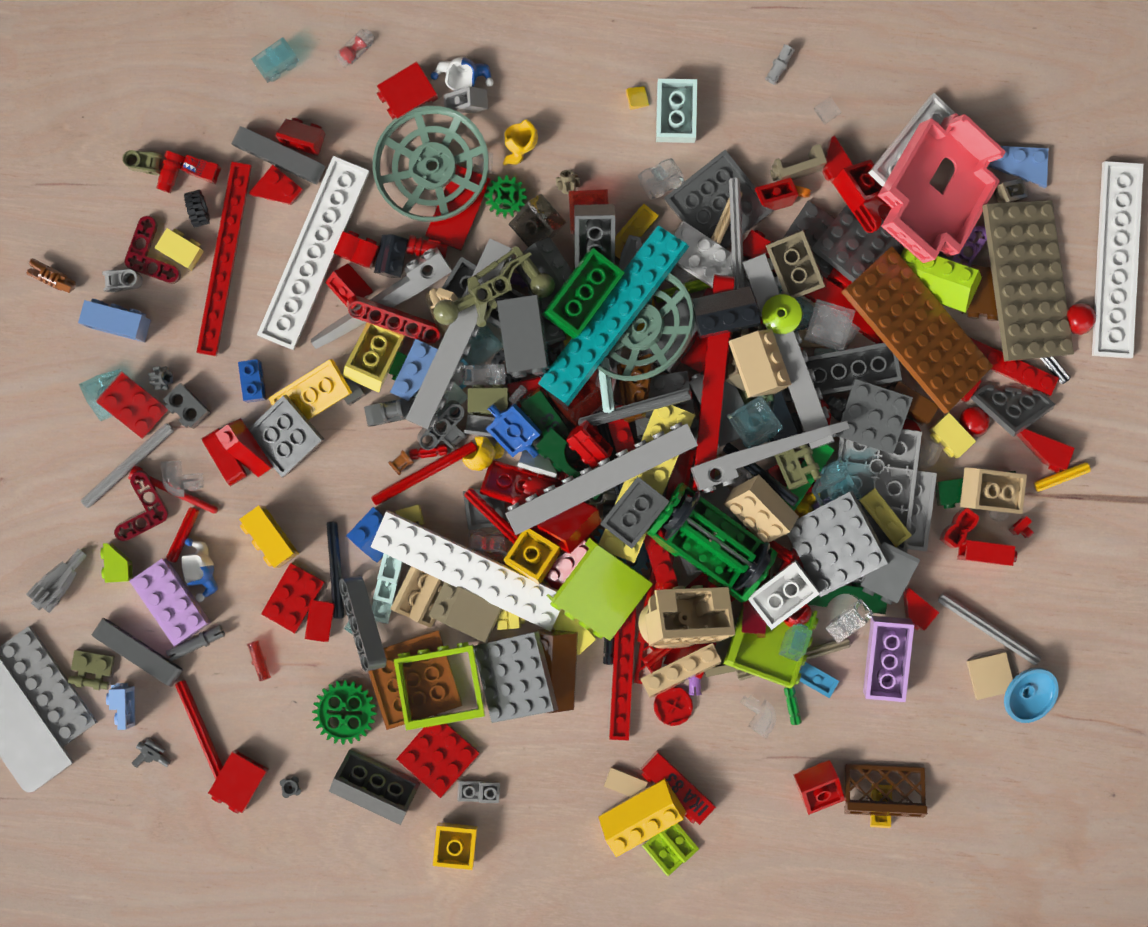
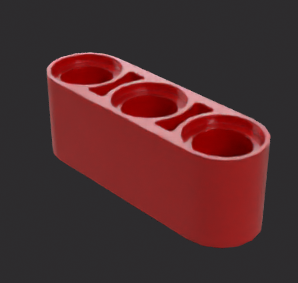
[201,428,247,487]

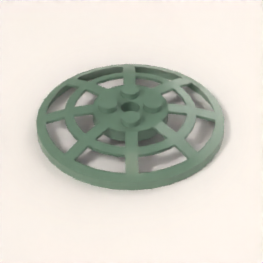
[373,106,489,222]
[597,273,695,381]

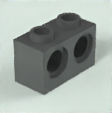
[163,383,211,429]

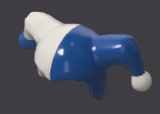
[430,57,494,91]
[181,538,218,602]

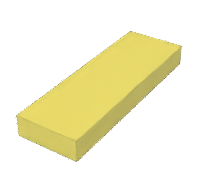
[859,488,912,547]

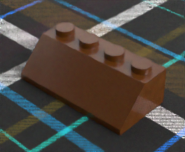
[537,628,578,713]

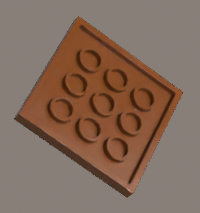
[368,630,463,730]

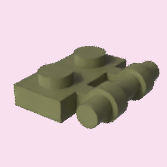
[775,444,821,491]
[68,650,115,691]

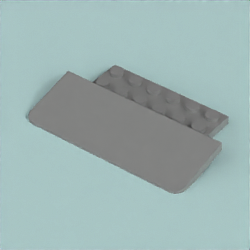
[0,626,98,792]

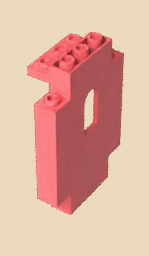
[878,113,1006,263]

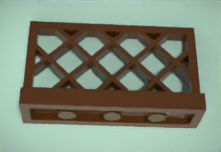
[844,764,928,818]

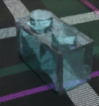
[251,37,299,83]
[779,624,813,661]

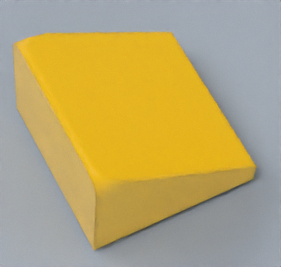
[626,87,649,110]

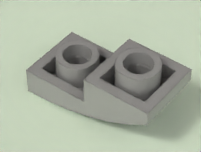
[457,780,500,803]

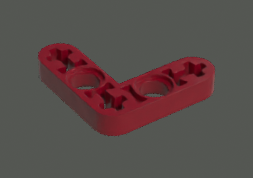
[124,216,181,284]
[114,470,168,541]

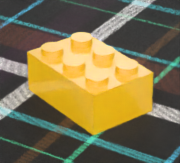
[239,505,299,568]

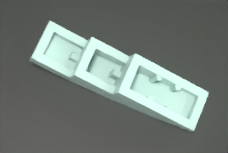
[372,553,403,624]

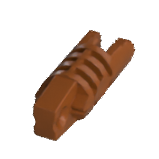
[26,258,76,293]

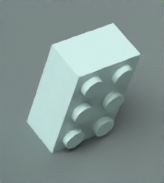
[656,79,697,143]

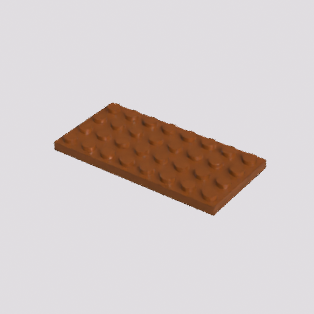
[842,246,993,414]

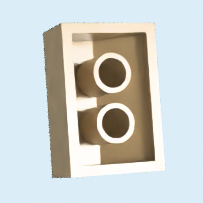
[729,329,792,398]

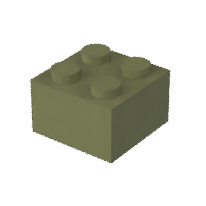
[468,384,509,415]

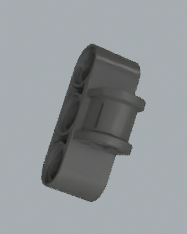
[364,396,416,427]
[417,400,468,451]

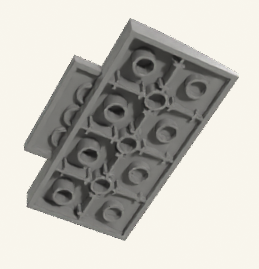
[832,429,937,584]

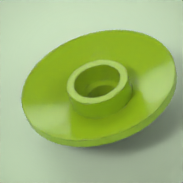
[762,294,802,334]

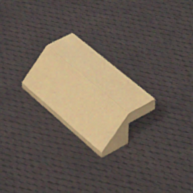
[390,566,444,628]

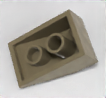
[429,582,502,643]

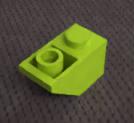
[100,543,133,583]

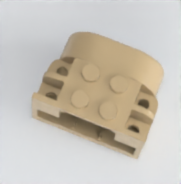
[638,585,735,648]

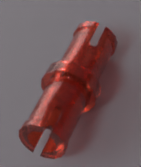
[246,640,271,682]

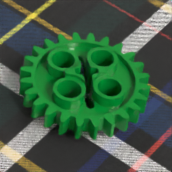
[312,680,377,745]

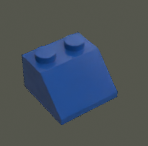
[346,507,384,563]

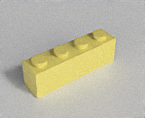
[542,580,596,655]

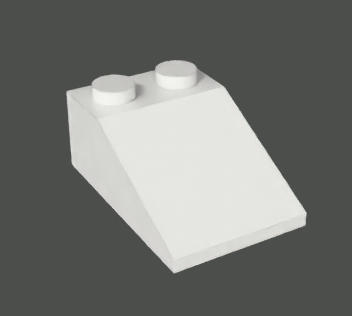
[748,560,820,630]

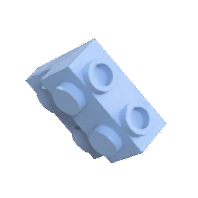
[106,683,135,730]

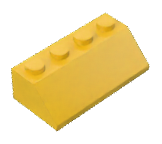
[598,778,686,857]

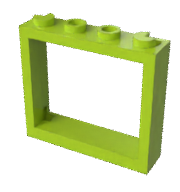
[394,642,486,731]

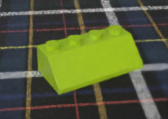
[901,247,982,313]

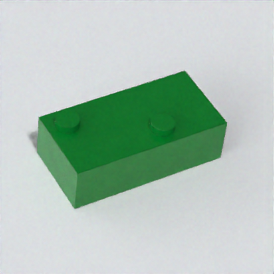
[542,248,625,339]

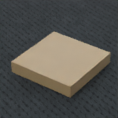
[966,652,1013,700]

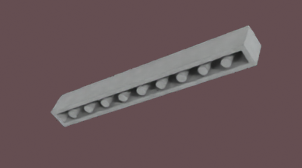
[406,238,513,430]
[743,254,837,449]
[505,422,698,535]

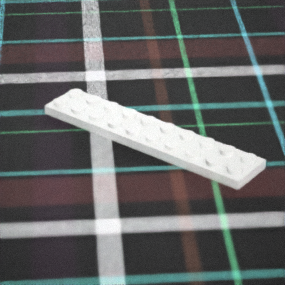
[257,156,370,351]
[1092,161,1143,359]
[371,510,560,632]

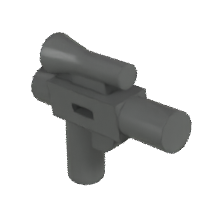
[132,737,171,768]

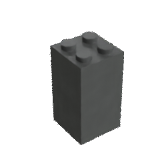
[639,290,699,374]
[497,295,550,378]
[689,369,756,448]

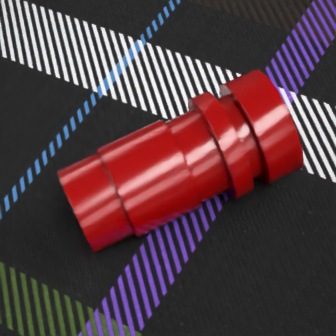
[156,151,185,194]
[406,235,448,258]

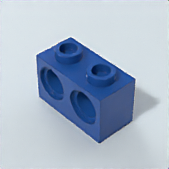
[238,359,267,403]

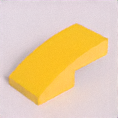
[870,785,892,828]

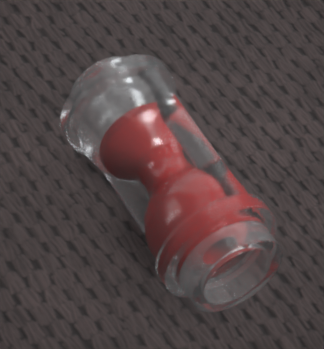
[335,28,375,68]

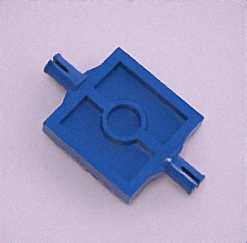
[486,403,542,458]

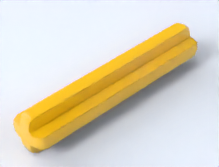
[1034,462,1091,492]

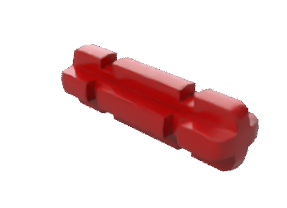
[409,444,448,460]

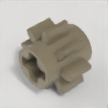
[556,170,580,194]

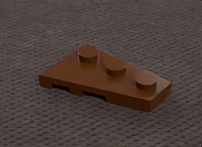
[617,354,654,422]

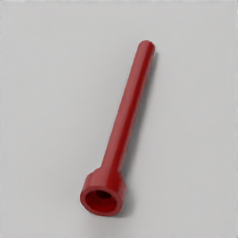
[128,465,218,514]

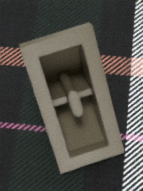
[994,179,1029,203]

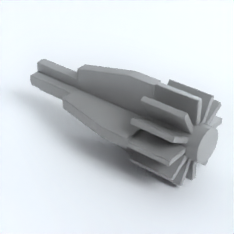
[26,548,87,613]

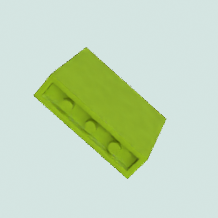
[546,538,653,641]
[723,602,819,689]

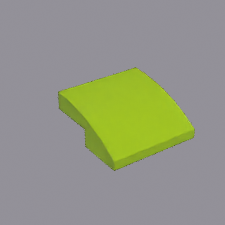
[641,823,699,876]

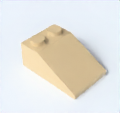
[960,468,1027,514]

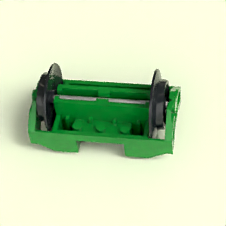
[645,483,778,602]

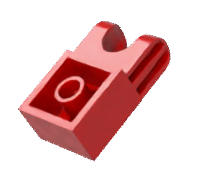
[832,159,892,233]

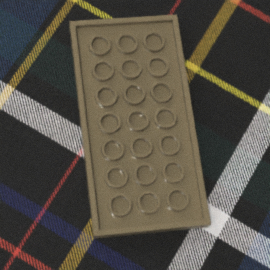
[982,200,1074,362]

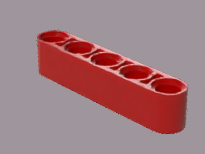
[347,296,440,344]

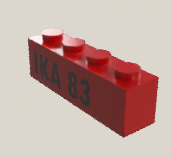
[641,751,716,825]

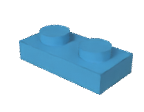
[799,662,839,698]

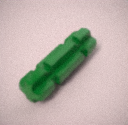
[784,687,802,725]

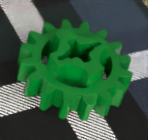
[485,175,527,219]

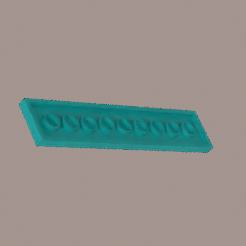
[538,225,689,406]

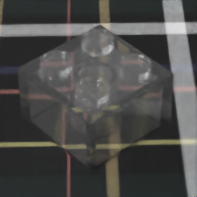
[804,299,855,351]

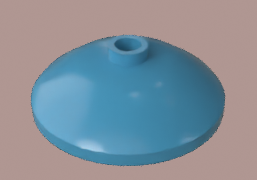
[1004,668,1059,723]

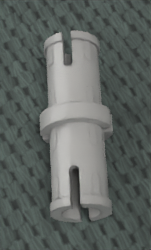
[765,44,795,85]

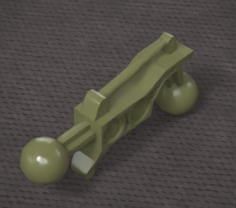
[433,246,555,327]

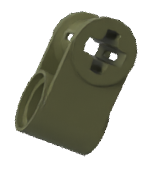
[122,150,163,175]

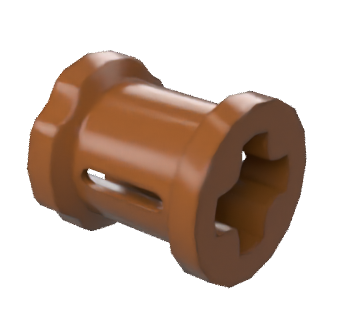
[388,450,414,476]

